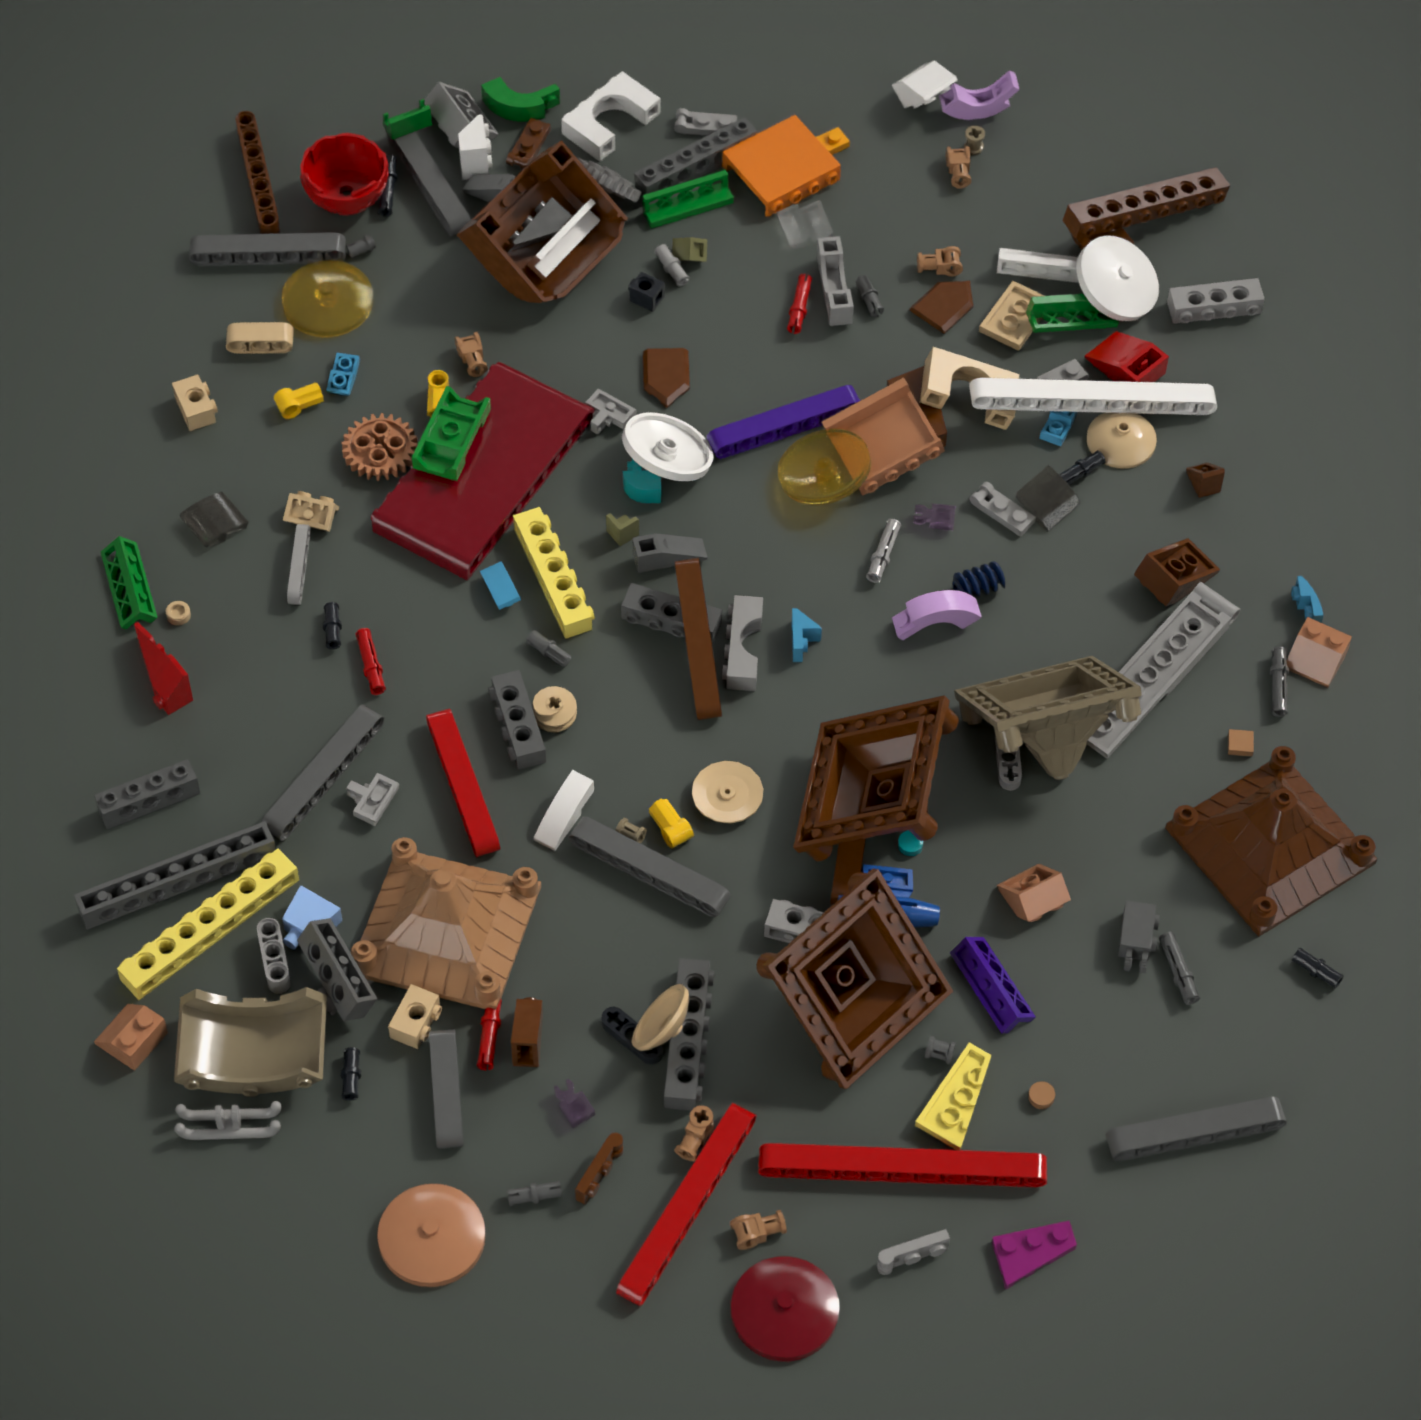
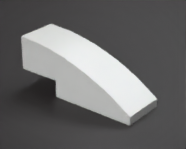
[534,770,594,851]

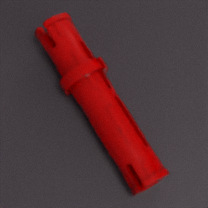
[787,273,812,334]
[355,628,386,695]
[477,999,502,1071]

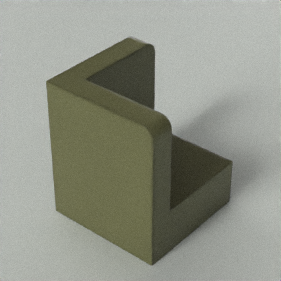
[672,237,707,262]
[606,513,639,546]

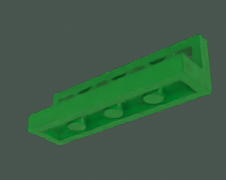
[643,170,734,229]
[1026,294,1119,333]
[101,536,158,629]

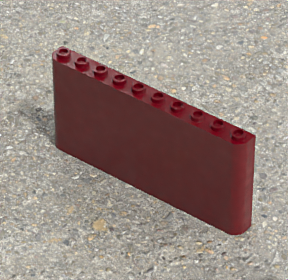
[371,362,595,581]

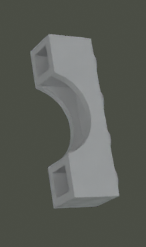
[816,236,854,326]
[722,595,763,691]

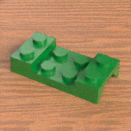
[412,386,491,481]

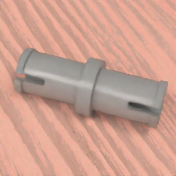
[654,244,690,287]

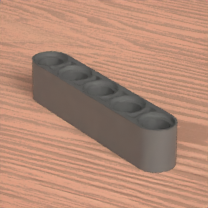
[429,1029,464,1149]

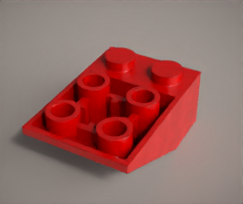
[1084,331,1169,383]

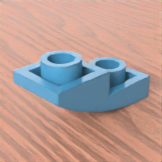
[326,353,360,396]
[1039,411,1078,446]
[480,561,521,610]
[1291,576,1324,623]

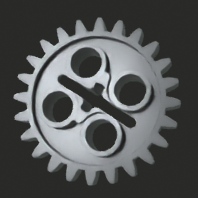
[577,158,642,202]

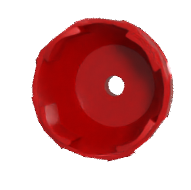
[300,133,388,216]

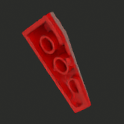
[134,622,194,715]

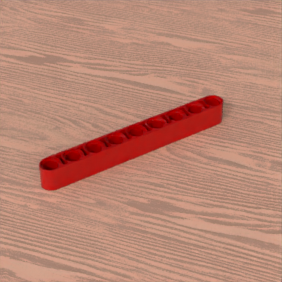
[616,1103,757,1306]

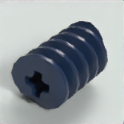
[952,561,1005,597]

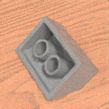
[424,82,498,148]

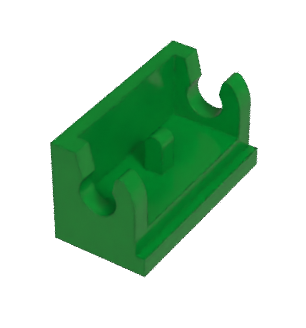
[382,99,432,140]

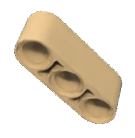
[226,322,294,354]

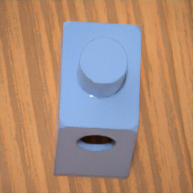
[283,886,342,949]

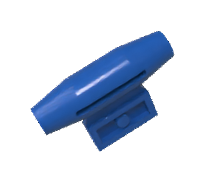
[837,864,940,927]

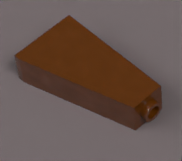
[887,366,947,447]

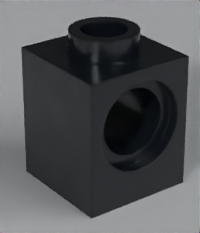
[628,272,665,312]

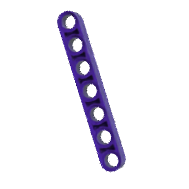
[706,385,860,459]

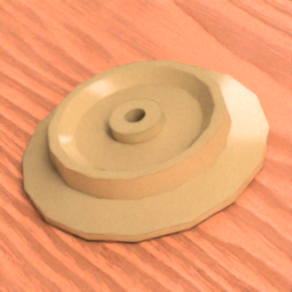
[692,761,764,824]

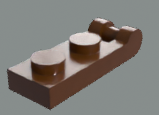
[506,118,551,169]
[575,1132,623,1205]

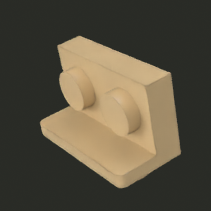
[283,491,339,532]

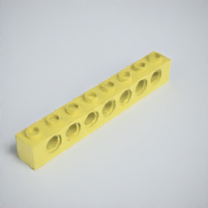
[117,849,299,1000]

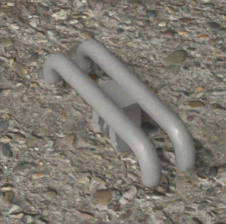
[175,1101,281,1140]

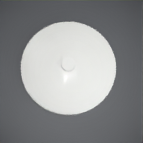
[1076,236,1159,321]
[622,413,713,481]

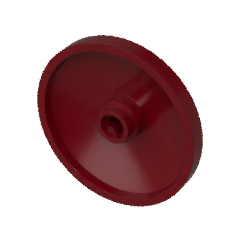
[731,1256,839,1362]

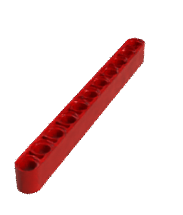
[758,1143,1047,1187]

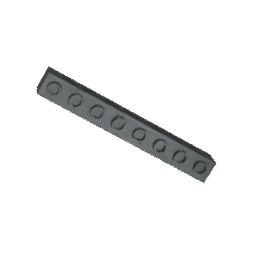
[74,821,276,930]

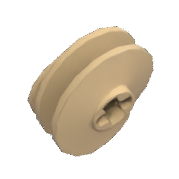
[533,686,577,732]

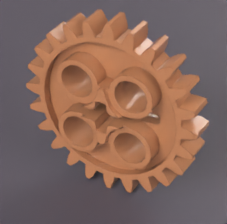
[342,413,418,481]

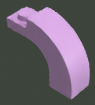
[939,70,1020,120]
[892,590,982,640]

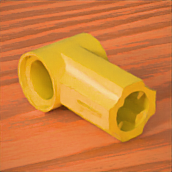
[427,370,449,417]
[273,382,324,419]
[649,798,694,849]

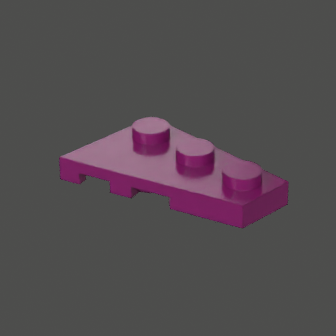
[992,1220,1077,1289]

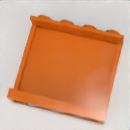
[722,115,841,217]

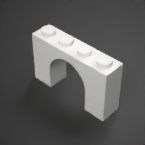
[561,71,660,161]

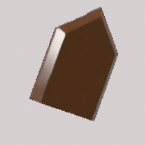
[909,281,973,334]
[643,348,690,408]

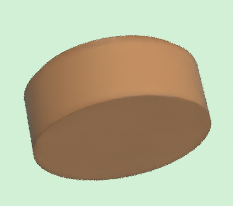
[1028,1082,1055,1109]

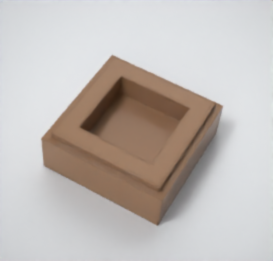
[1228,729,1254,756]

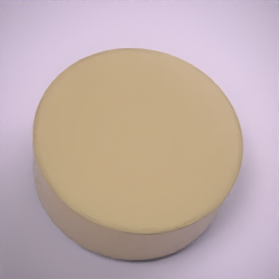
[166,601,191,626]

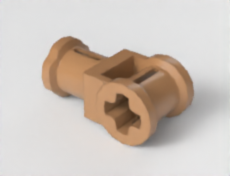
[946,146,971,188]
[917,246,963,276]
[455,332,488,377]
[674,1106,715,1161]
[730,1210,787,1250]

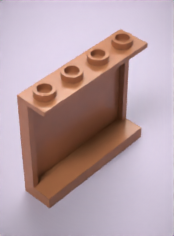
[822,378,945,496]

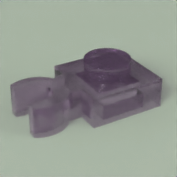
[914,504,956,531]
[554,1079,595,1128]

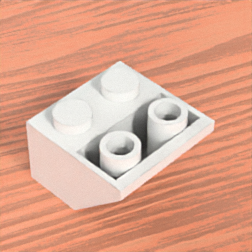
[892,60,957,108]
[458,115,493,180]

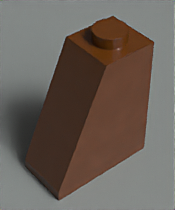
[511,997,543,1067]

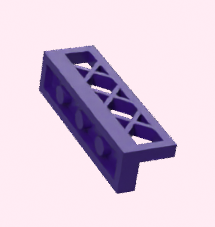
[950,937,1036,1034]

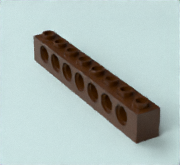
[1062,167,1230,239]

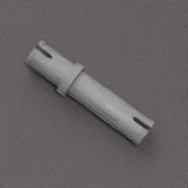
[866,519,901,583]

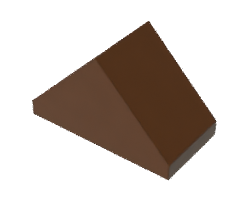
[1186,462,1225,498]

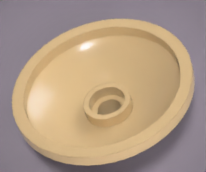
[1086,413,1157,469]
[632,984,689,1051]

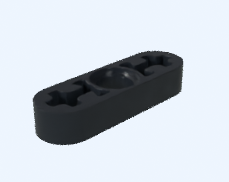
[602,1007,663,1064]

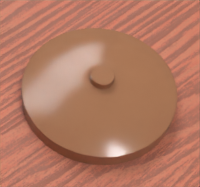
[378,1184,485,1287]

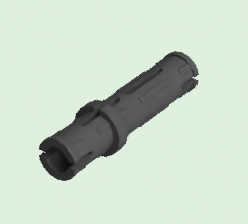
[1270,646,1289,717]
[1159,932,1200,1005]

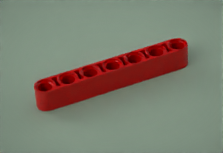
[426,708,500,857]

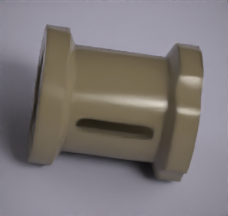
[964,126,985,155]
[615,817,647,844]

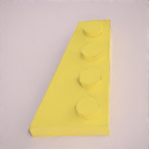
[915,1043,991,1150]

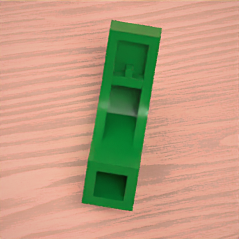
[481,77,560,122]

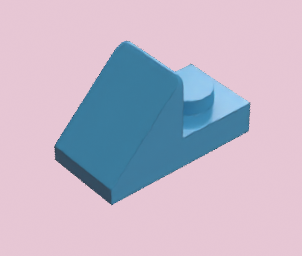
[791,608,822,662]

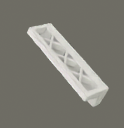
[527,199,600,280]
[997,248,1079,283]

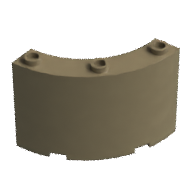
[174,987,327,1097]

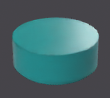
[898,830,923,856]

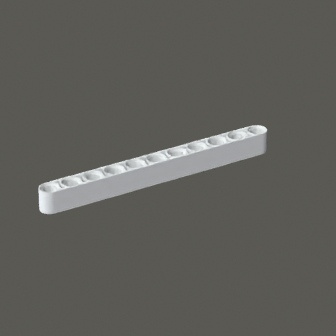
[969,378,1217,415]

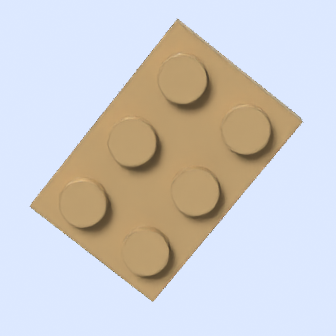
[979,281,1044,351]

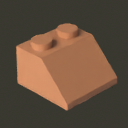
[1287,617,1352,688]
[997,864,1071,922]
[94,1004,168,1071]

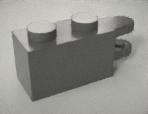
[1118,900,1160,973]

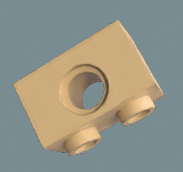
[172,375,218,431]
[388,984,442,1049]

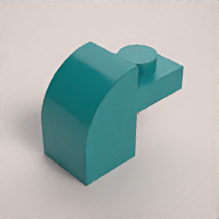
[623,459,661,503]

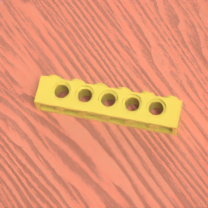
[513,507,595,639]

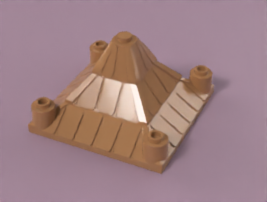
[351,837,541,1009]

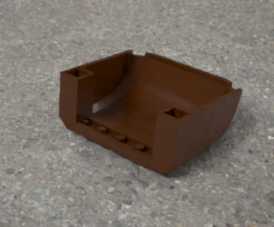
[457,140,628,303]

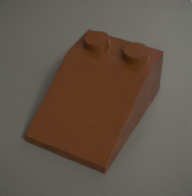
[1134,538,1221,606]

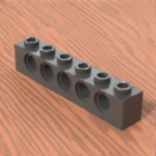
[634,117,757,203]
[664,958,715,1111]

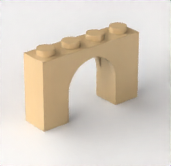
[920,347,1019,430]

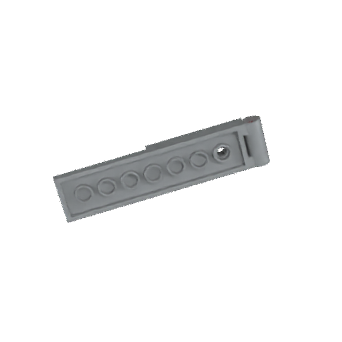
[1086,582,1241,759]

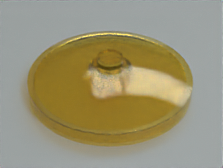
[282,260,373,337]
[778,429,871,505]

